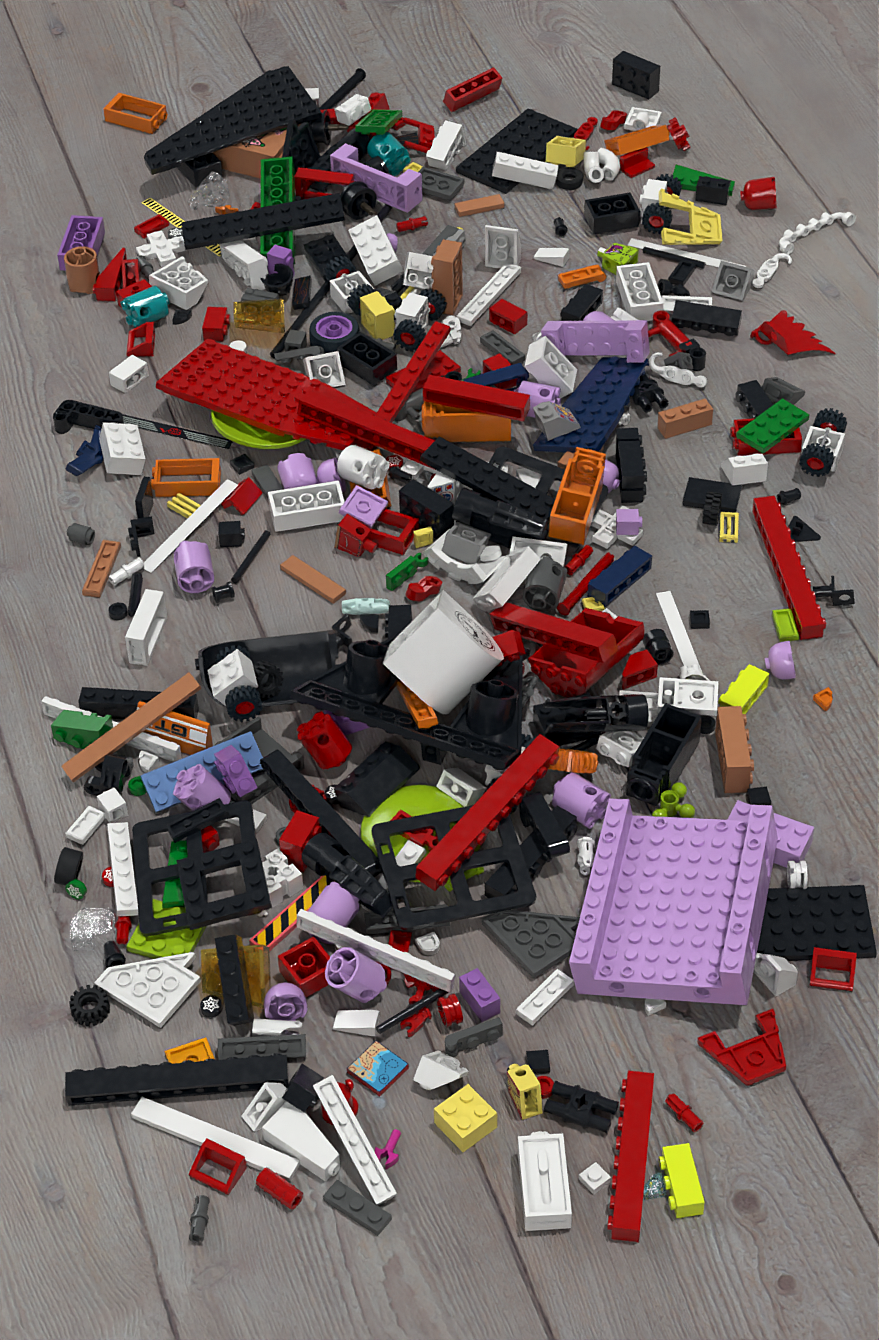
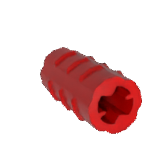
[256,1167,303,1210]

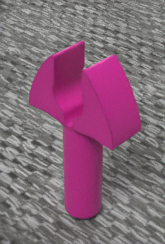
[375,1129,401,1169]

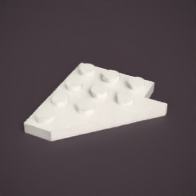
[94,952,201,1028]

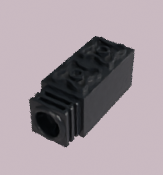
[626,703,702,806]

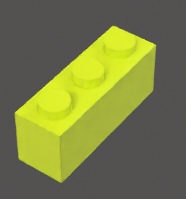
[718,664,769,714]
[658,1143,705,1218]

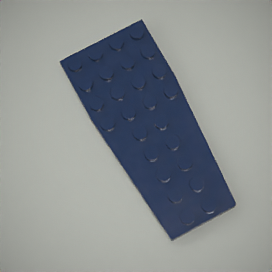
[533,356,649,453]

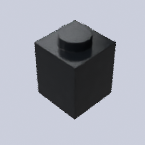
[218,521,245,547]

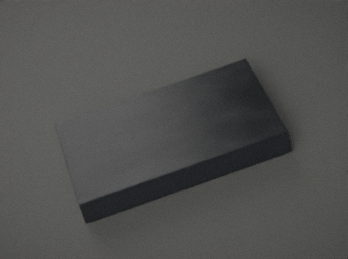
[683,477,742,513]

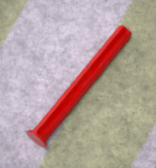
[556,552,614,616]

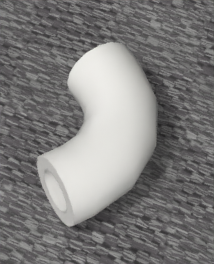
[597,148,620,181]
[584,152,604,183]

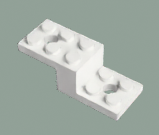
[618,677,718,727]

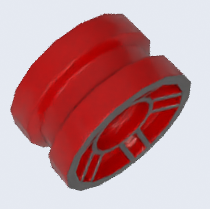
[437,993,463,1027]

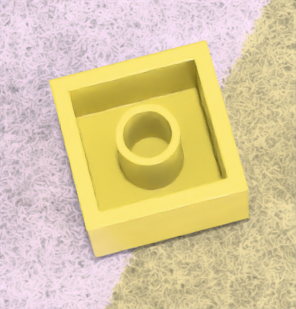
[546,136,586,167]
[360,291,396,340]
[434,1084,497,1152]

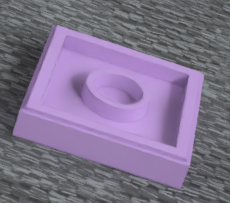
[339,485,388,528]

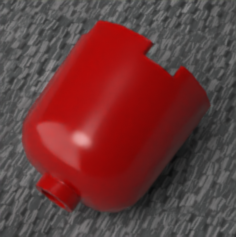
[740,177,777,210]

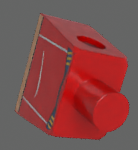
[335,514,378,557]

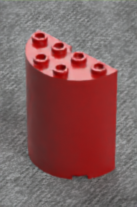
[528,608,645,698]

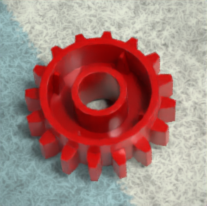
[667,117,691,151]

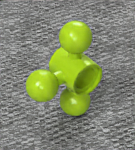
[652,782,695,818]

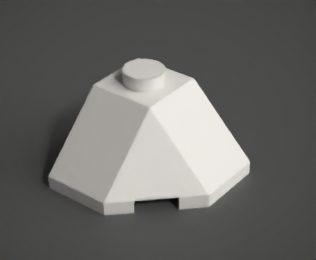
[753,953,798,997]
[413,1050,469,1090]

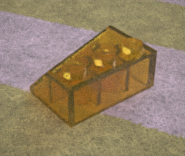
[234,299,285,334]
[201,944,271,1008]

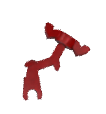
[400,973,439,1037]

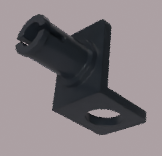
[813,576,855,606]
[332,613,353,649]

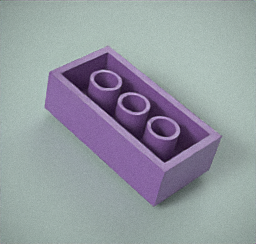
[57,215,105,271]

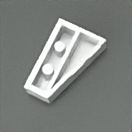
[426,120,466,170]

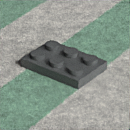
[418,167,465,201]

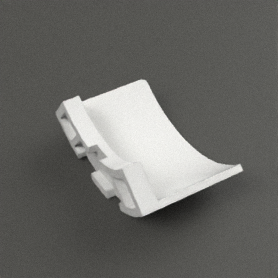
[422,529,508,584]

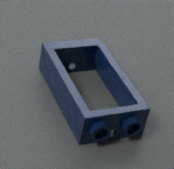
[463,363,529,391]

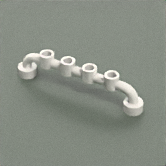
[779,212,856,255]

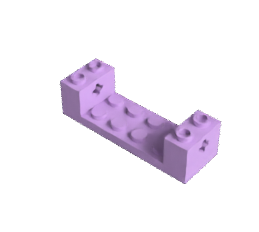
[330,143,422,213]
[541,320,650,363]

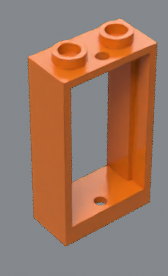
[103,93,168,134]
[604,125,670,155]
[151,458,221,497]

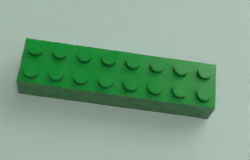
[260,157,295,267]

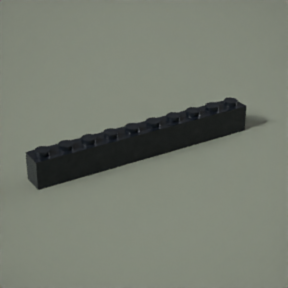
[65,1053,289,1106]

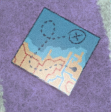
[347,1040,409,1097]

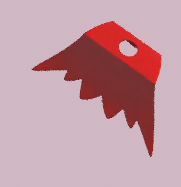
[760,310,836,355]

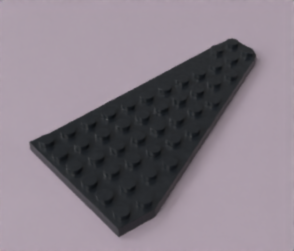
[144,66,322,175]

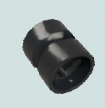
[643,629,674,665]

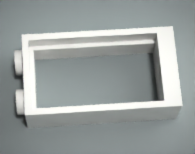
[473,546,541,612]
[125,589,167,666]

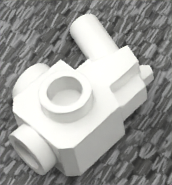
[441,315,462,348]

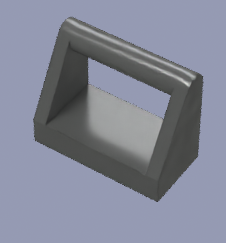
[762,377,805,405]

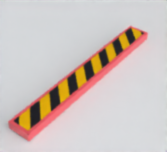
[249,874,334,955]

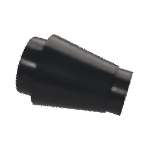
[103,941,126,968]

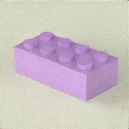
[727,800,814,868]

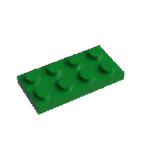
[355,109,403,135]
[736,398,810,454]

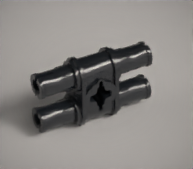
[630,372,669,413]
[544,1081,619,1133]

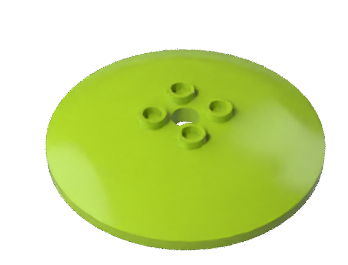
[211,410,305,449]

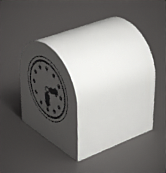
[383,590,504,714]

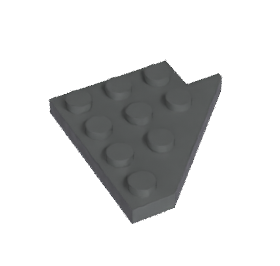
[482,910,580,978]

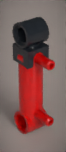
[648,311,706,371]

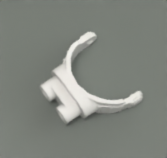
[680,664,710,681]

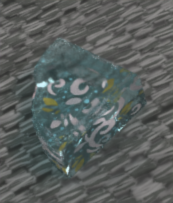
[643,1172,666,1200]

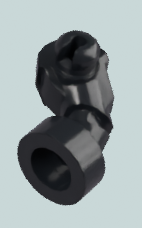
[657,279,690,296]

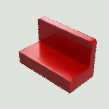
[620,147,655,178]
[220,477,262,515]

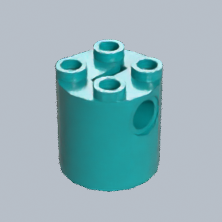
[367,132,411,176]
[120,286,170,328]

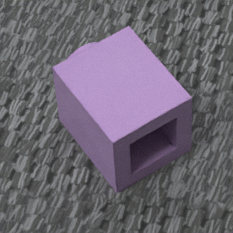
[616,509,642,535]

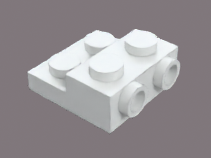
[596,731,644,767]

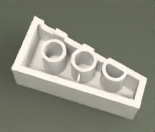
[220,240,268,290]

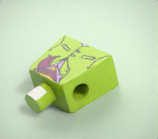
[597,243,639,275]

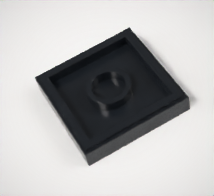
[135,476,154,519]

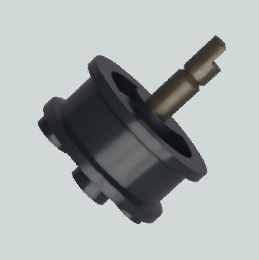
[308,110,348,145]
[340,181,377,220]

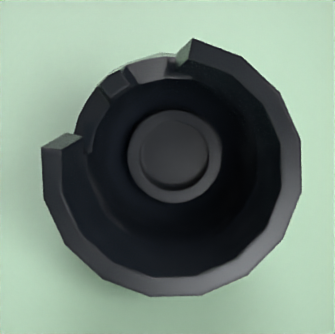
[260,264,293,296]

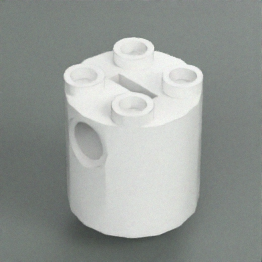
[337,445,390,489]

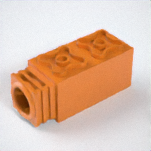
[422,401,511,442]
[549,447,606,545]

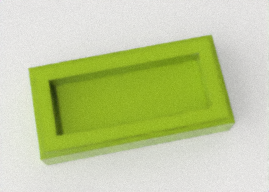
[772,608,799,642]

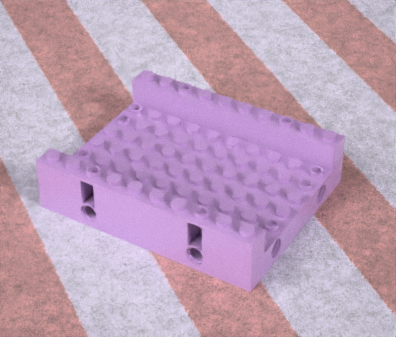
[569,799,778,1005]

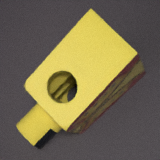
[507,1064,543,1120]

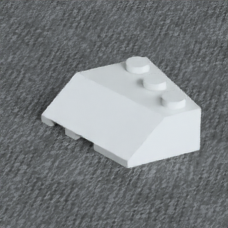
[149,256,208,310]

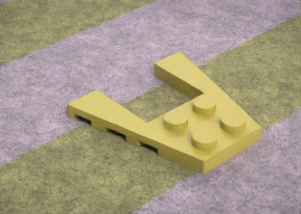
[659,188,722,245]

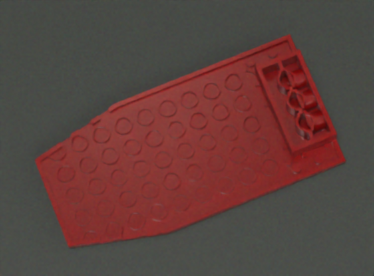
[156,339,377,450]

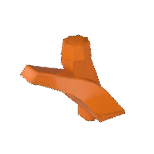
[215,205,239,215]

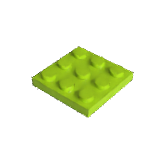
[126,899,207,959]

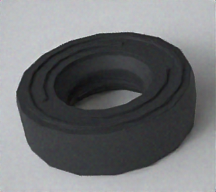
[556,167,583,190]

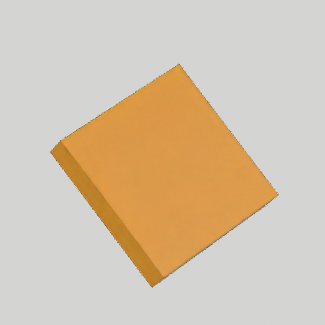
[165,1037,215,1064]

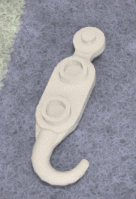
[752,253,792,288]
[649,352,707,388]

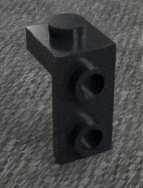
[128,516,155,557]

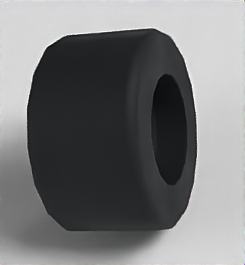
[54,847,83,886]

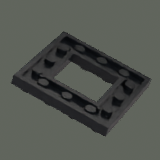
[176,839,272,930]

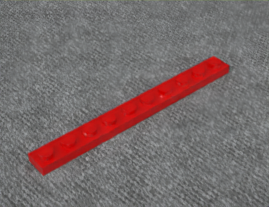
[356,321,451,451]

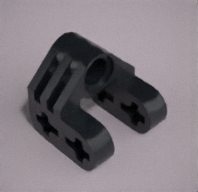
[83,753,134,796]

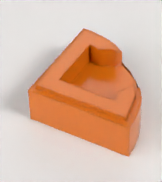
[813,687,833,711]

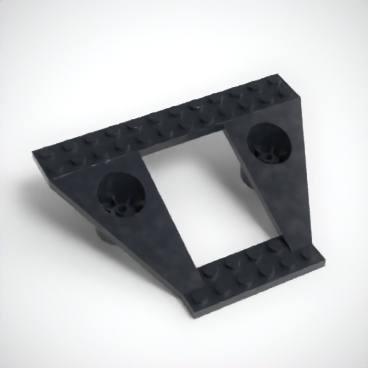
[290,632,530,770]

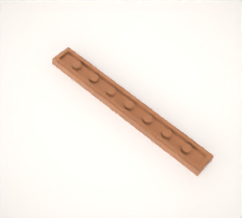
[61,672,202,783]

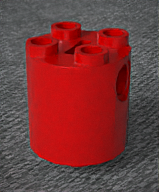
[297,711,352,769]

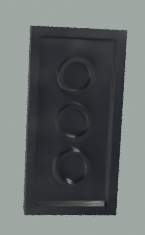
[303,234,353,281]

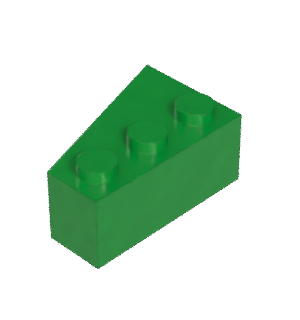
[51,710,113,749]

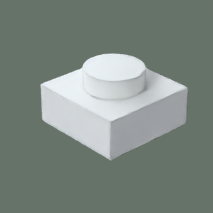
[579,1162,611,1195]

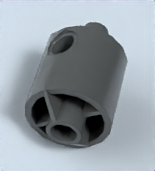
[522,556,567,612]

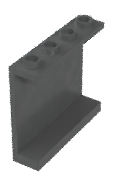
[214,717,305,804]

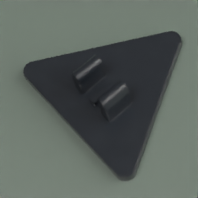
[788,516,821,542]

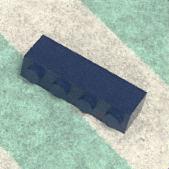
[587,546,652,607]

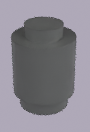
[67,523,95,545]

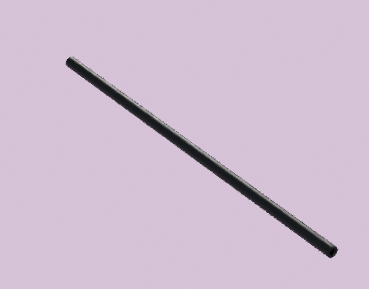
[270,204,393,358]

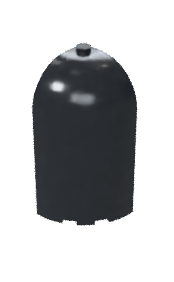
[195,630,339,707]

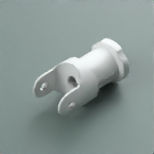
[577,837,595,875]

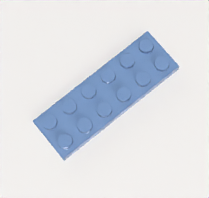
[140,731,263,813]

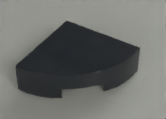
[172,309,192,325]
[360,615,379,633]

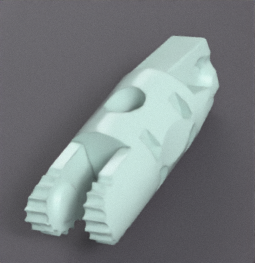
[342,598,390,615]

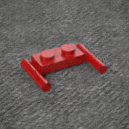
[403,117,435,154]

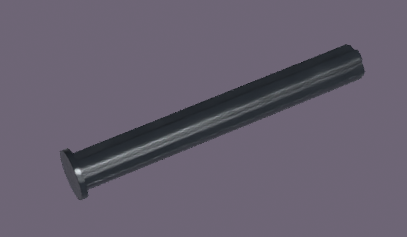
[319,68,366,110]

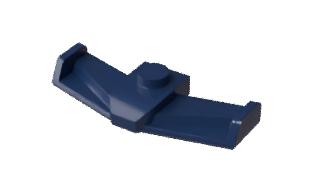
[65,425,104,476]

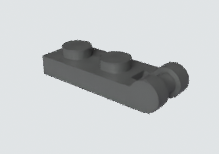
[274,346,325,363]
[445,1017,503,1057]

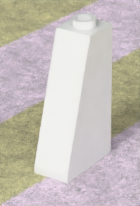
[262,1101,340,1182]

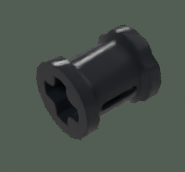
[211,581,235,603]

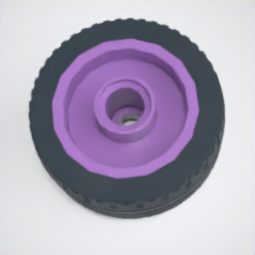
[309,312,360,354]

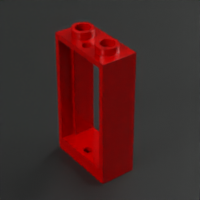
[294,167,355,200]
[730,418,802,456]
[370,509,419,555]

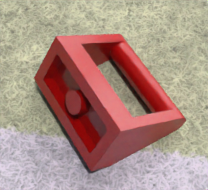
[126,322,155,357]
[810,947,857,991]
[189,1138,247,1195]

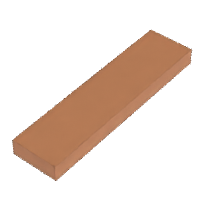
[82,540,121,598]
[280,555,346,604]

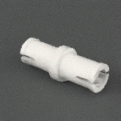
[108,557,145,586]

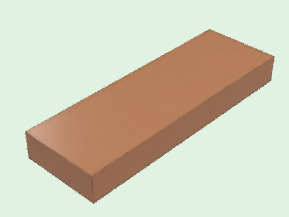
[454,194,504,217]

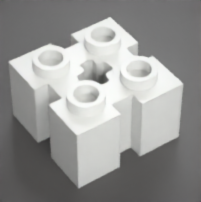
[262,849,303,909]

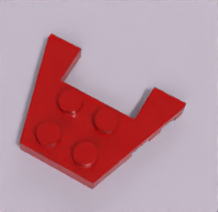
[697,1009,786,1086]

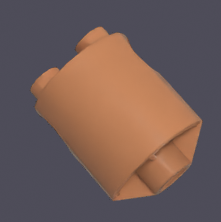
[64,247,100,294]

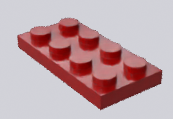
[386,350,461,393]

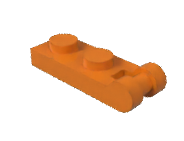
[558,265,606,289]

